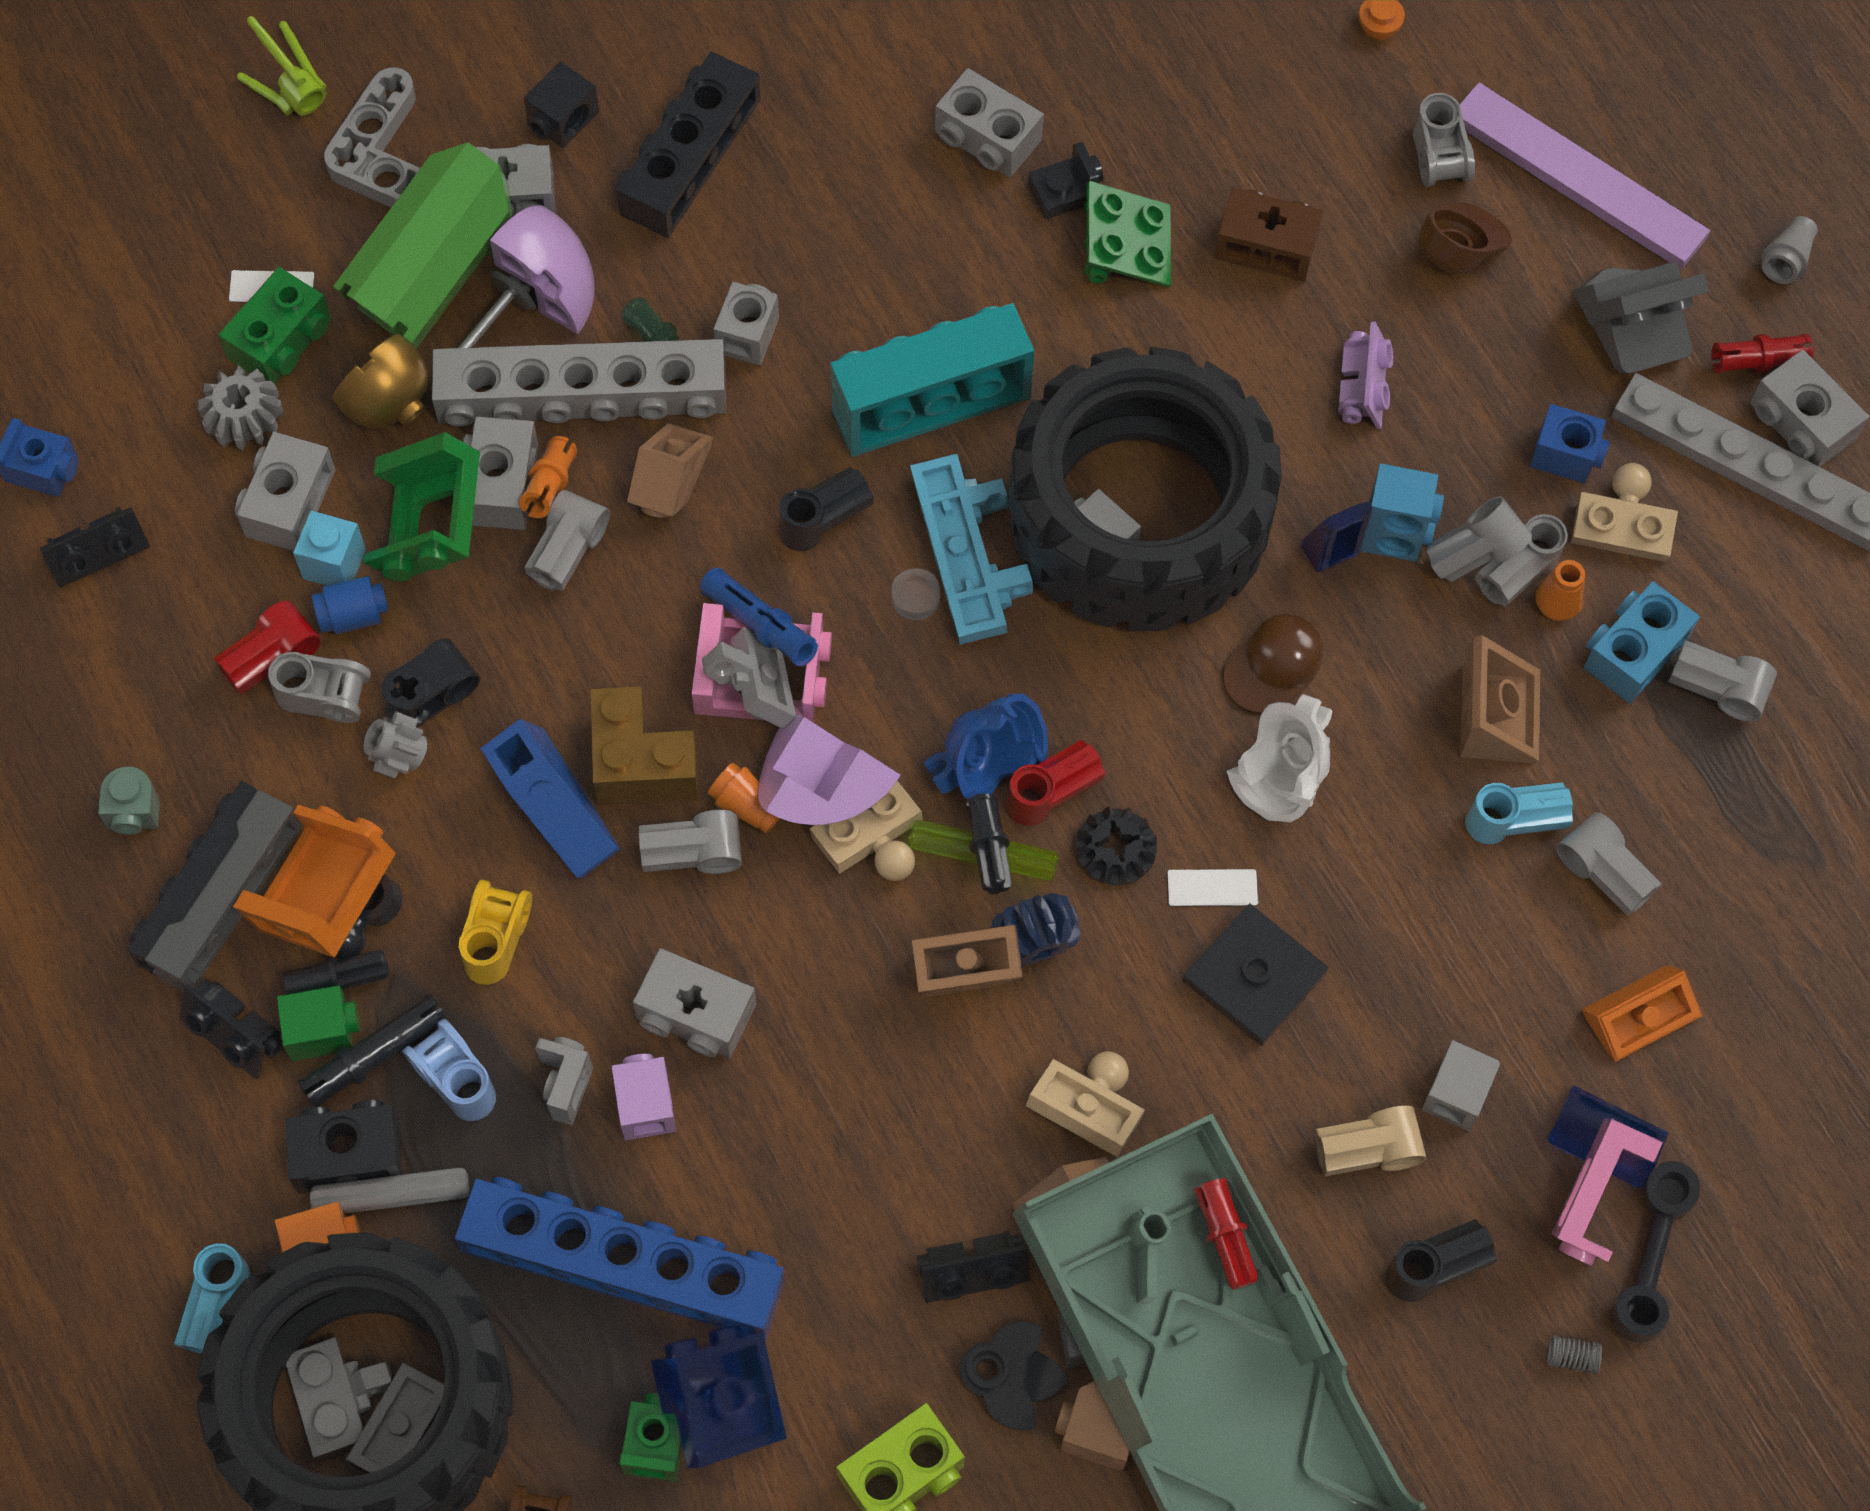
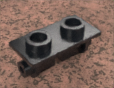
[40,506,150,588]
[180,980,283,1079]
[916,1231,1030,1303]

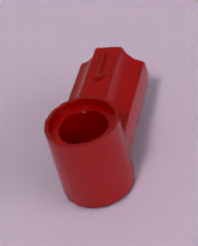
[213,600,321,695]
[1005,740,1106,826]

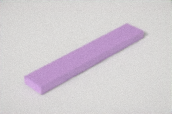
[1460,83,1710,270]

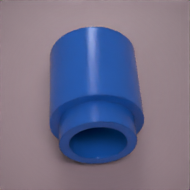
[312,576,389,635]

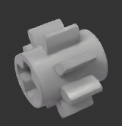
[363,712,427,778]

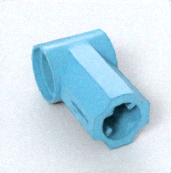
[1465,782,1573,844]
[174,1243,251,1354]

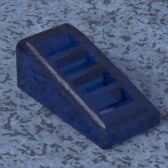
[1301,501,1372,572]

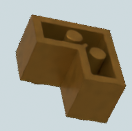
[591,687,699,806]

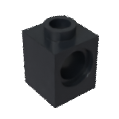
[524,61,599,148]

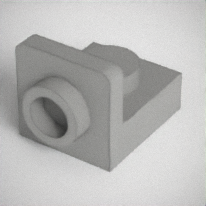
[535,1037,593,1126]

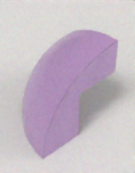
[490,205,595,334]
[758,714,901,825]

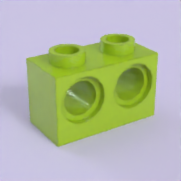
[836,1403,965,1511]

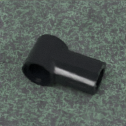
[779,466,874,551]
[1385,1219,1497,1302]

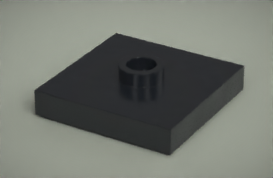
[1183,903,1329,1046]

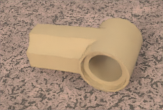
[1314,1106,1427,1176]

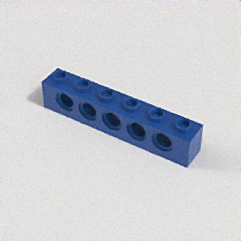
[455,1177,785,1341]

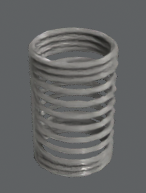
[1548,1334,1602,1375]

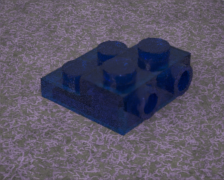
[651,1324,787,1468]

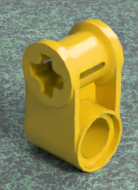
[458,879,532,985]

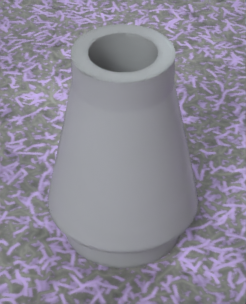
[1762,216,1818,284]

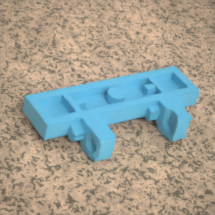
[910,454,1033,645]

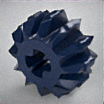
[991,893,1081,967]

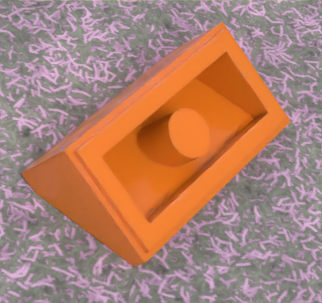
[1582,966,1702,1062]

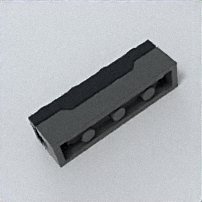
[127,780,302,992]

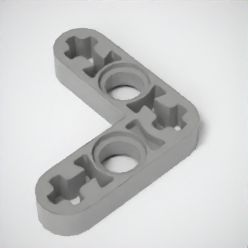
[324,67,420,207]

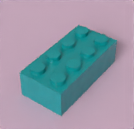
[830,303,1035,457]

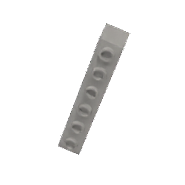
[432,339,727,426]

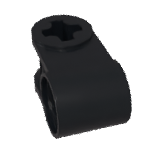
[382,638,481,728]

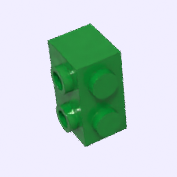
[218,266,331,384]

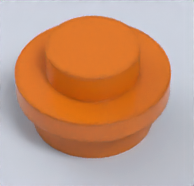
[1359,0,1405,40]

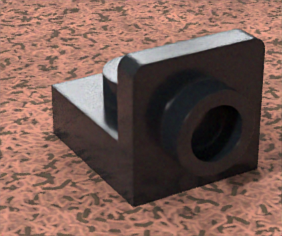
[1028,142,1104,220]

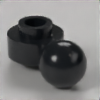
[335,874,403,959]

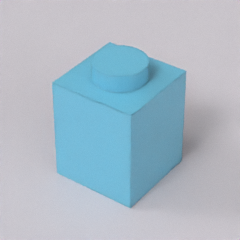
[293,511,366,586]

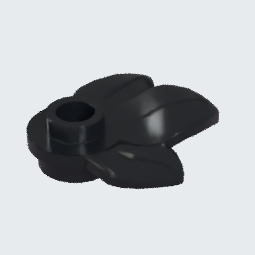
[960,1322,1068,1431]

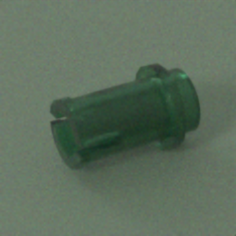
[622,297,679,342]

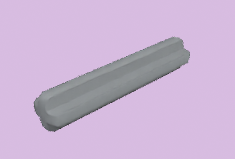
[310,1167,469,1214]

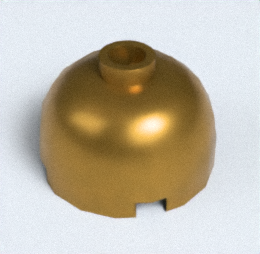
[332,334,428,429]

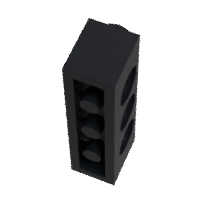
[615,51,761,239]

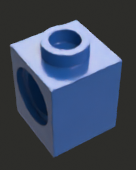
[1529,404,1610,483]

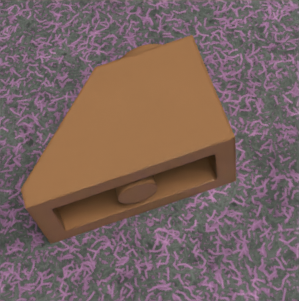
[627,423,713,518]
[912,925,1023,996]
[1055,1381,1130,1472]

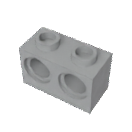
[935,68,1044,178]

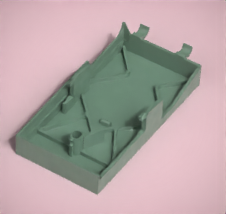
[1012,1114,1427,1511]

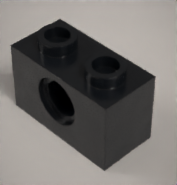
[285,1100,403,1194]

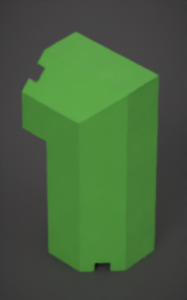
[333,142,513,349]

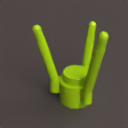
[237,16,327,116]

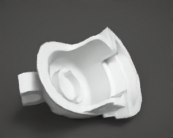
[1227,694,1332,822]

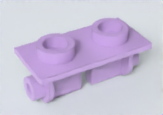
[1338,322,1393,429]

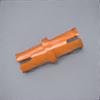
[519,436,577,518]

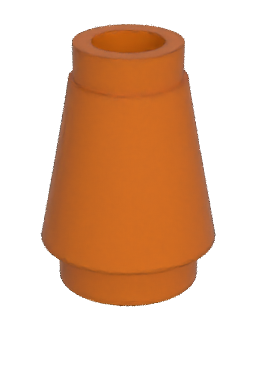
[1535,560,1585,621]
[707,762,780,834]

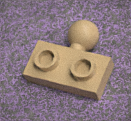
[1570,463,1678,562]
[809,781,923,881]
[1026,1051,1145,1157]

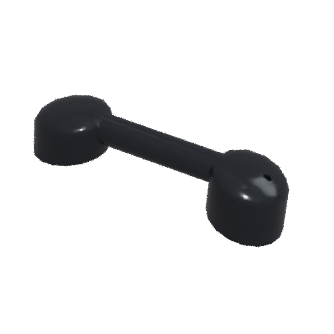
[1611,1161,1700,1343]

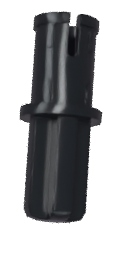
[966,793,1012,895]
[282,950,389,995]

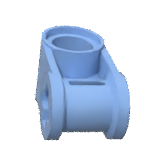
[402,1018,496,1121]

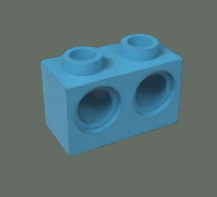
[1359,463,1444,562]
[1583,581,1700,704]

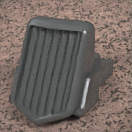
[1572,261,1709,374]

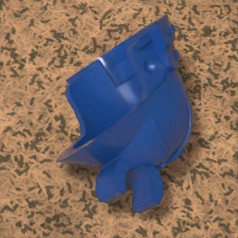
[924,693,1048,799]

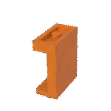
[233,804,396,958]

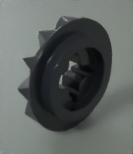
[1076,806,1157,885]

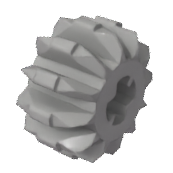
[198,365,283,451]

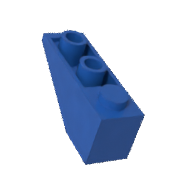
[480,718,621,879]

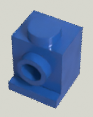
[0,418,78,497]

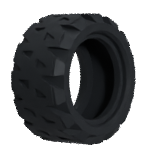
[1008,347,1282,632]
[197,1232,513,1511]

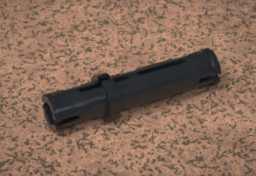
[297,994,448,1107]

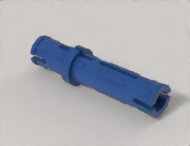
[700,567,818,666]

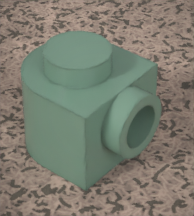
[98,767,160,835]

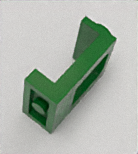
[363,432,480,582]

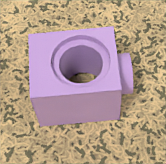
[612,1054,677,1141]

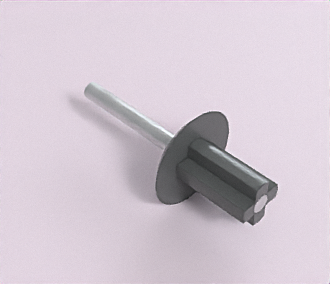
[458,270,537,348]

